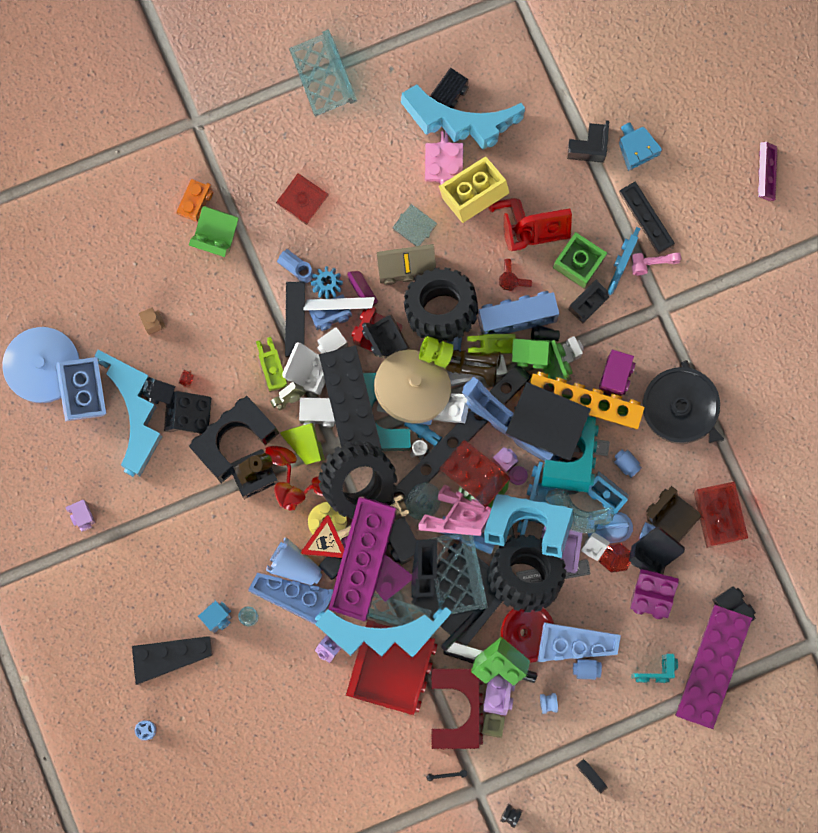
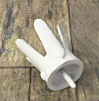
[410,440,430,461]

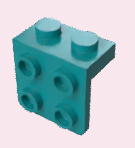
[631,654,678,683]

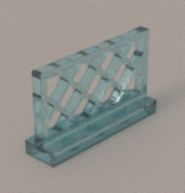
[289,29,357,116]
[430,534,488,614]

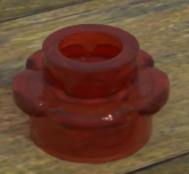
[178,370,194,388]

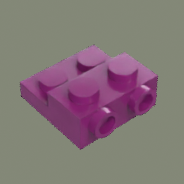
[630,569,679,619]

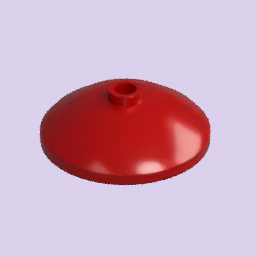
[501,608,554,663]

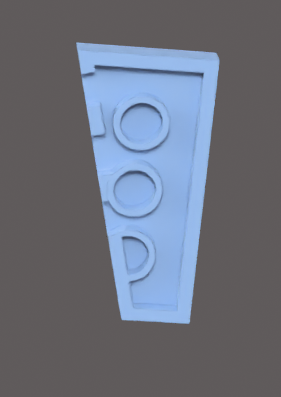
[537,622,621,662]

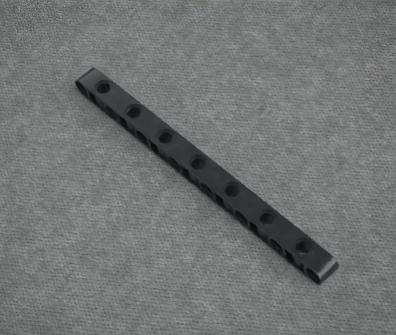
[318,364,532,580]

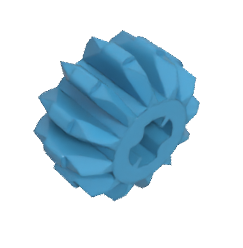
[311,266,343,299]

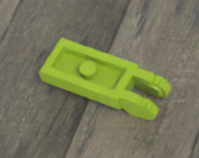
[467,334,515,354]
[256,337,288,392]

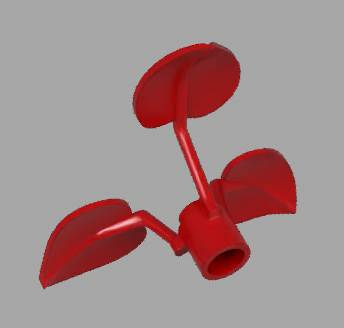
[265,446,323,511]

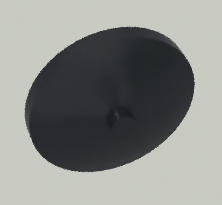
[643,367,720,444]

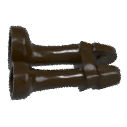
[445,349,501,387]

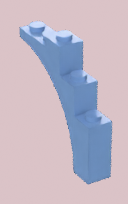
[462,377,560,462]

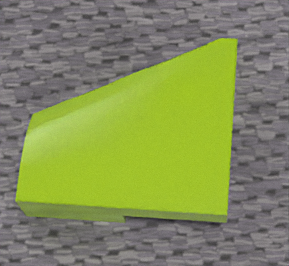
[280,423,325,465]

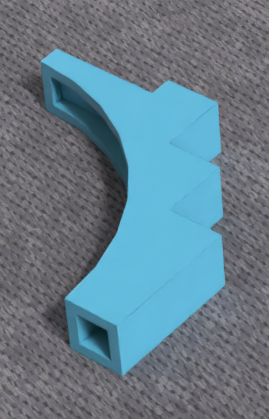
[401,84,525,150]

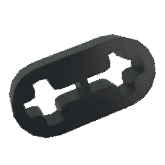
[576,759,608,794]

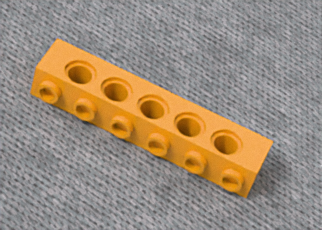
[530,372,644,429]

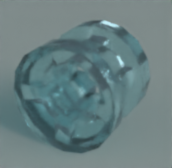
[238,606,259,627]

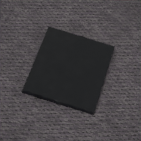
[505,382,591,461]

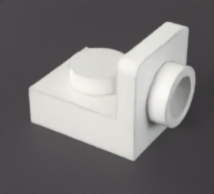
[581,532,610,561]

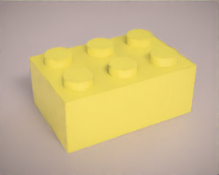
[439,156,509,223]

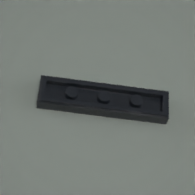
[619,181,675,254]
[285,282,305,357]

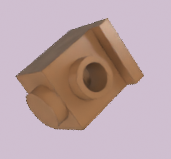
[139,307,166,335]

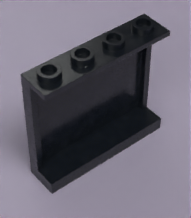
[411,541,503,646]

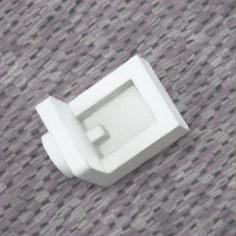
[563,336,584,363]

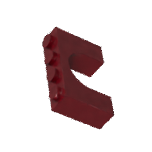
[431,669,483,749]

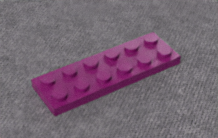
[328,496,398,622]
[675,604,752,729]

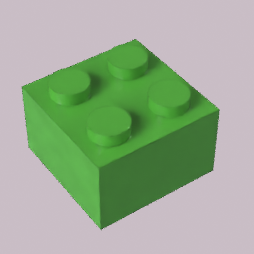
[553,232,607,288]

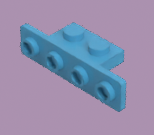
[517,462,556,535]

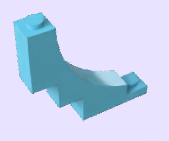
[95,350,162,477]
[315,607,452,658]

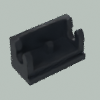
[568,279,610,323]

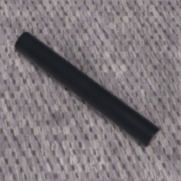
[441,607,483,651]

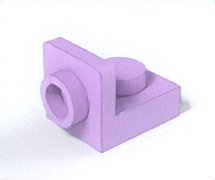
[315,635,342,663]

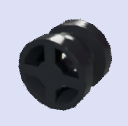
[500,803,523,828]

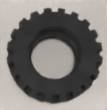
[404,267,479,343]
[318,441,397,519]
[488,535,566,612]

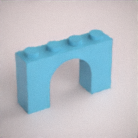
[484,494,573,558]

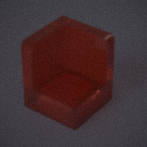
[599,544,631,573]

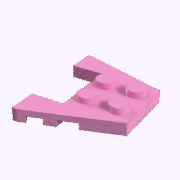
[418,485,492,536]

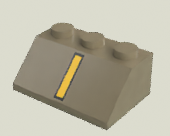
[377,244,436,285]

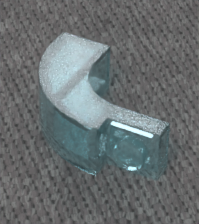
[545,489,615,533]

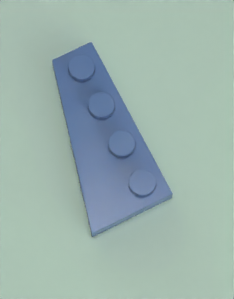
[248,573,333,624]

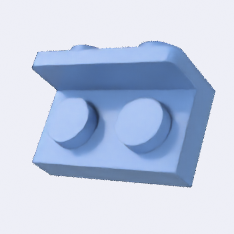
[309,294,352,331]

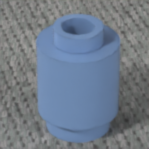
[614,449,642,478]
[573,659,602,680]

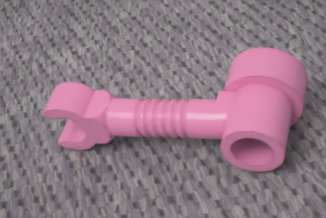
[632,253,681,276]

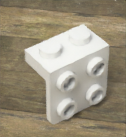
[283,343,325,395]

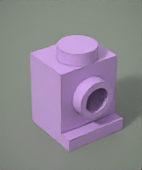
[492,447,519,474]
[66,499,95,532]

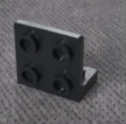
[164,391,212,434]
[230,449,278,500]

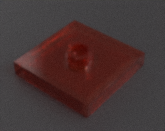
[276,173,329,225]

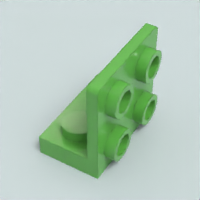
[189,206,239,257]

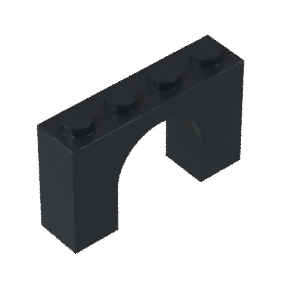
[189,396,279,484]

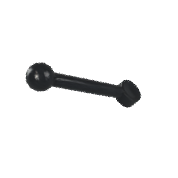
[426,770,467,781]

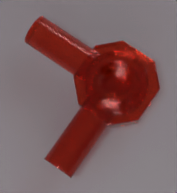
[499,259,532,291]

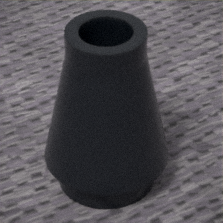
[531,325,560,342]

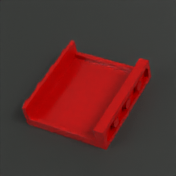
[346,619,438,715]

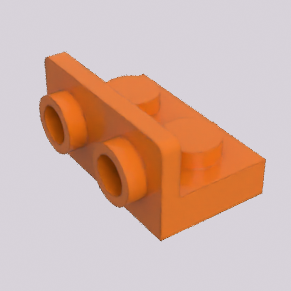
[176,179,214,223]

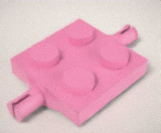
[425,131,463,194]

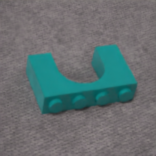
[363,373,411,451]
[542,416,599,493]

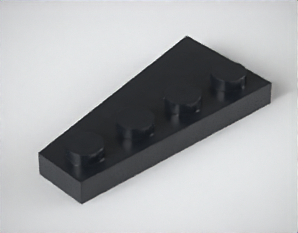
[132,636,212,685]

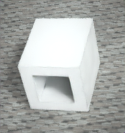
[317,327,348,353]

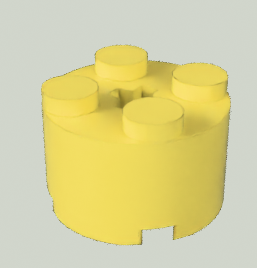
[308,502,347,535]

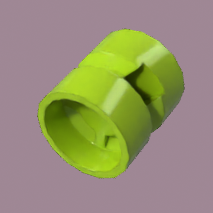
[419,336,454,368]

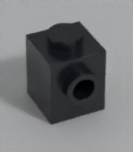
[143,377,176,404]

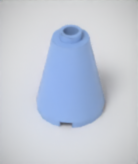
[266,537,322,586]

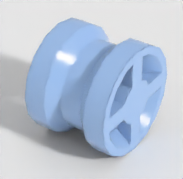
[540,693,558,714]
[135,720,156,740]

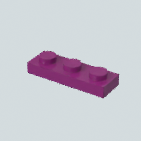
[758,142,777,201]

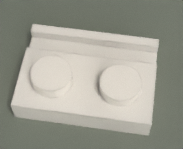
[433,393,469,423]

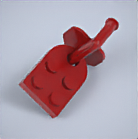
[488,198,572,251]

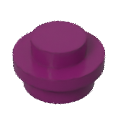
[508,466,528,485]

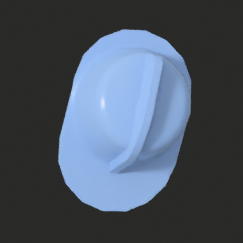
[587,512,633,544]

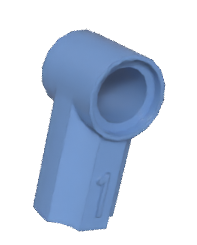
[277,249,313,283]

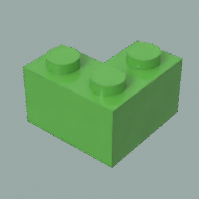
[512,338,554,369]
[471,637,530,686]

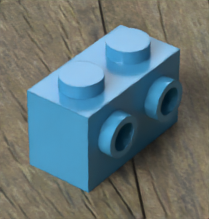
[587,471,629,514]
[198,600,232,633]

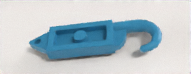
[608,227,641,295]

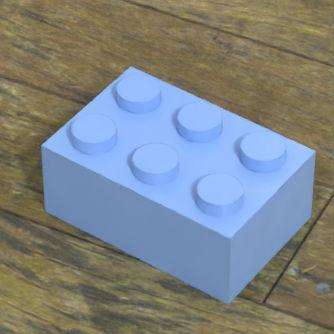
[56,357,106,422]

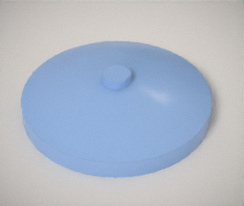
[3,327,80,403]

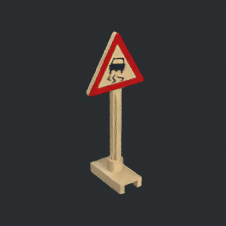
[301,495,411,558]

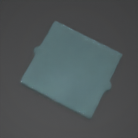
[392,204,437,246]

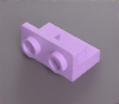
[483,674,516,716]

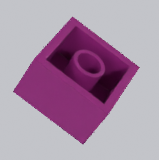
[598,349,636,397]

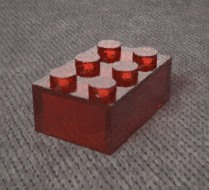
[439,440,511,508]
[693,481,748,548]

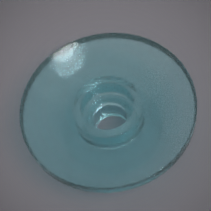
[406,483,441,520]

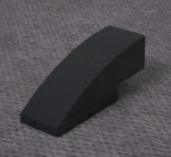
[411,539,437,597]

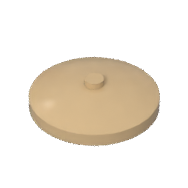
[374,350,451,423]

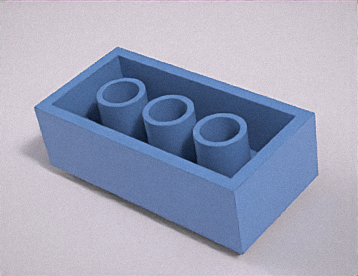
[478,291,559,334]

